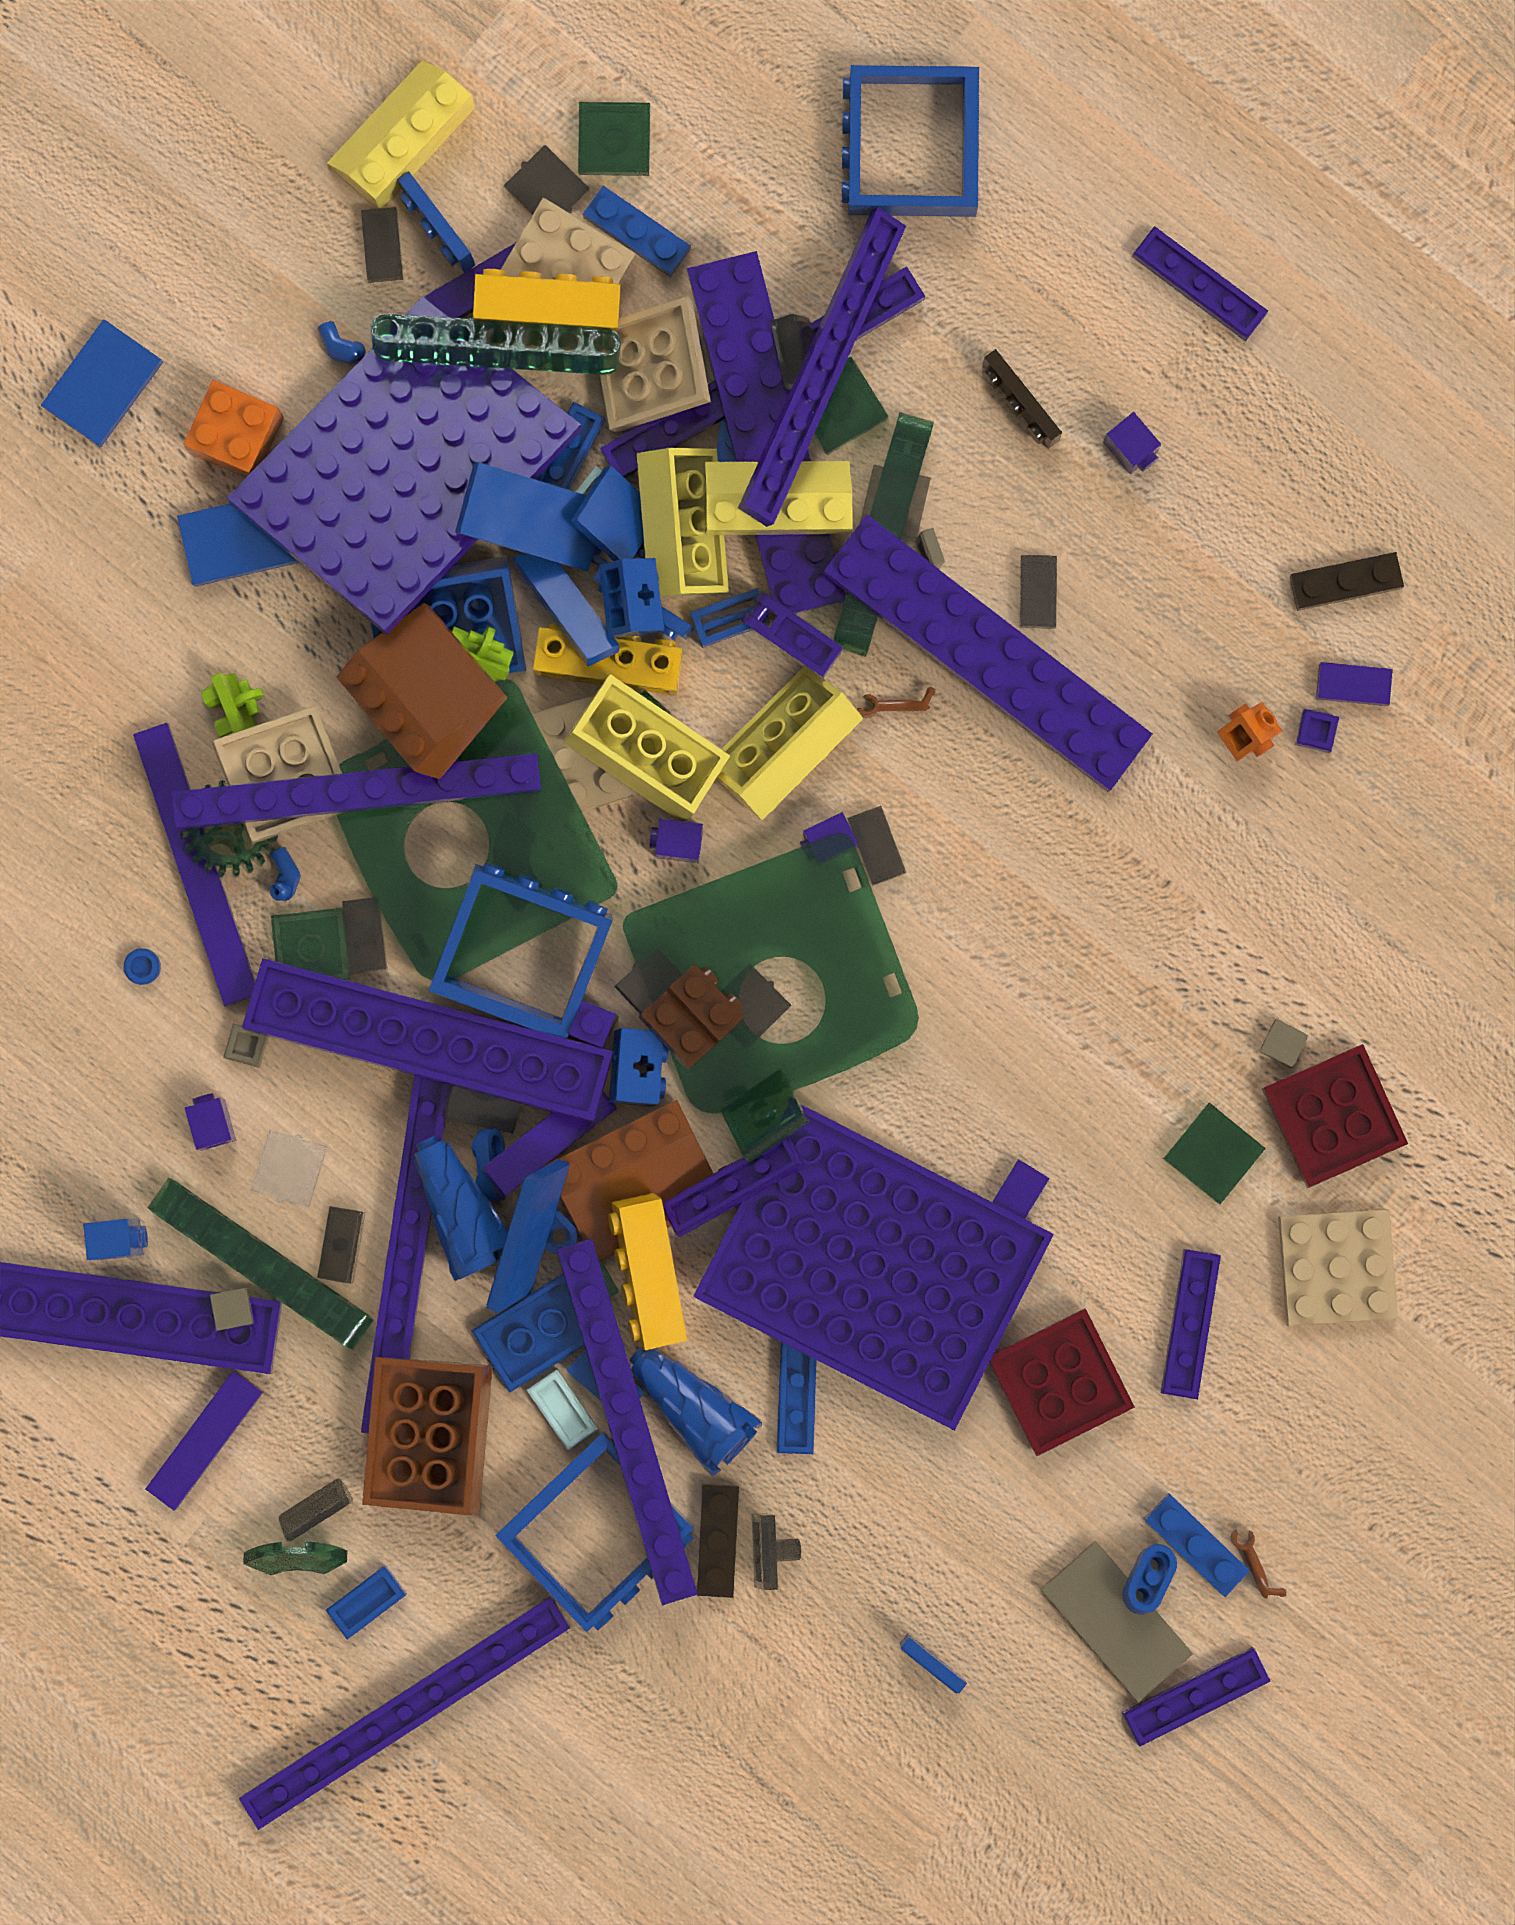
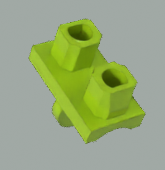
[451,626,513,683]
[201,673,265,738]

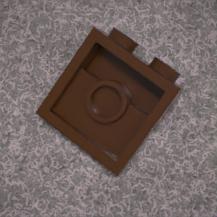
[638,964,745,1070]

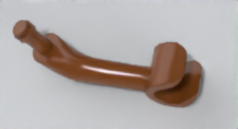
[857,687,935,718]
[1230,1529,1286,1599]

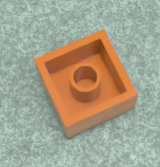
[183,380,284,478]

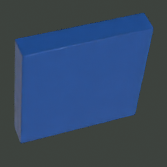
[570,466,644,561]

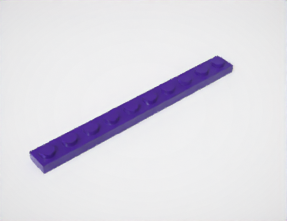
[738,207,906,527]
[600,266,925,478]
[171,753,541,830]
[361,1075,451,1434]
[556,1239,698,1606]
[239,1596,571,1830]

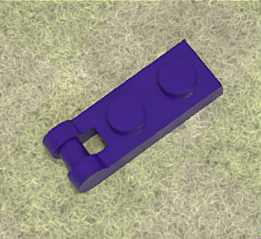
[741,591,844,678]

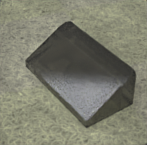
[771,314,814,390]
[317,1206,366,1284]
[279,1478,354,1542]

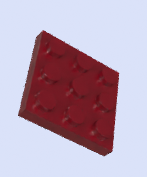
[1262,1044,1408,1188]
[990,1308,1135,1456]

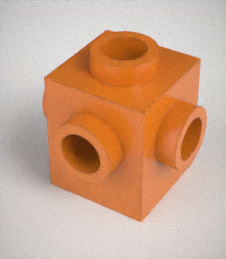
[1217,702,1282,761]

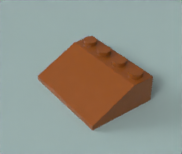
[336,603,508,779]
[546,1100,714,1262]
[362,1357,493,1515]

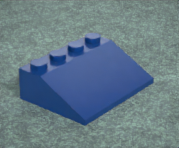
[370,556,526,673]

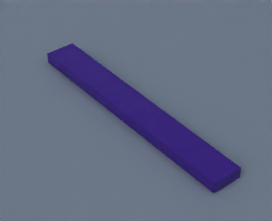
[133,723,255,1007]

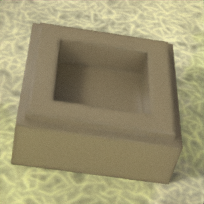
[915,528,945,569]
[1259,1019,1309,1068]
[223,1023,269,1068]
[210,1288,254,1331]

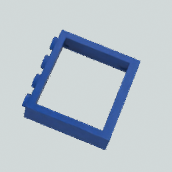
[842,65,979,217]
[429,863,613,1039]
[495,1431,694,1632]

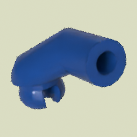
[318,321,366,364]
[270,847,301,901]

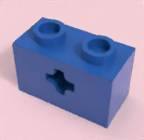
[599,558,664,637]
[609,1028,669,1107]
[83,1219,148,1260]

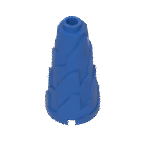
[413,1135,508,1281]
[630,1347,762,1476]

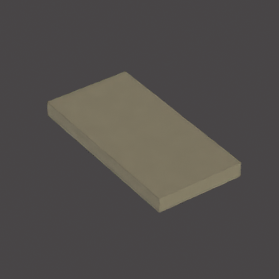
[1041,1541,1193,1702]

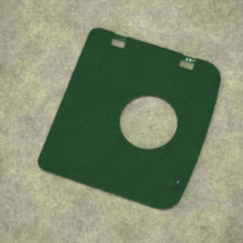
[337,679,618,980]
[623,833,919,1114]

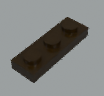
[982,349,1062,449]
[1289,552,1404,611]
[697,1484,739,1598]

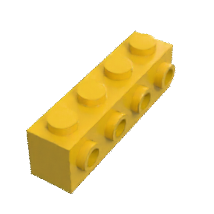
[473,269,621,332]
[533,623,683,696]
[608,1193,687,1350]

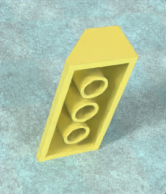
[327,60,475,211]
[637,448,729,598]
[705,461,853,535]
[716,665,864,820]
[563,674,730,822]

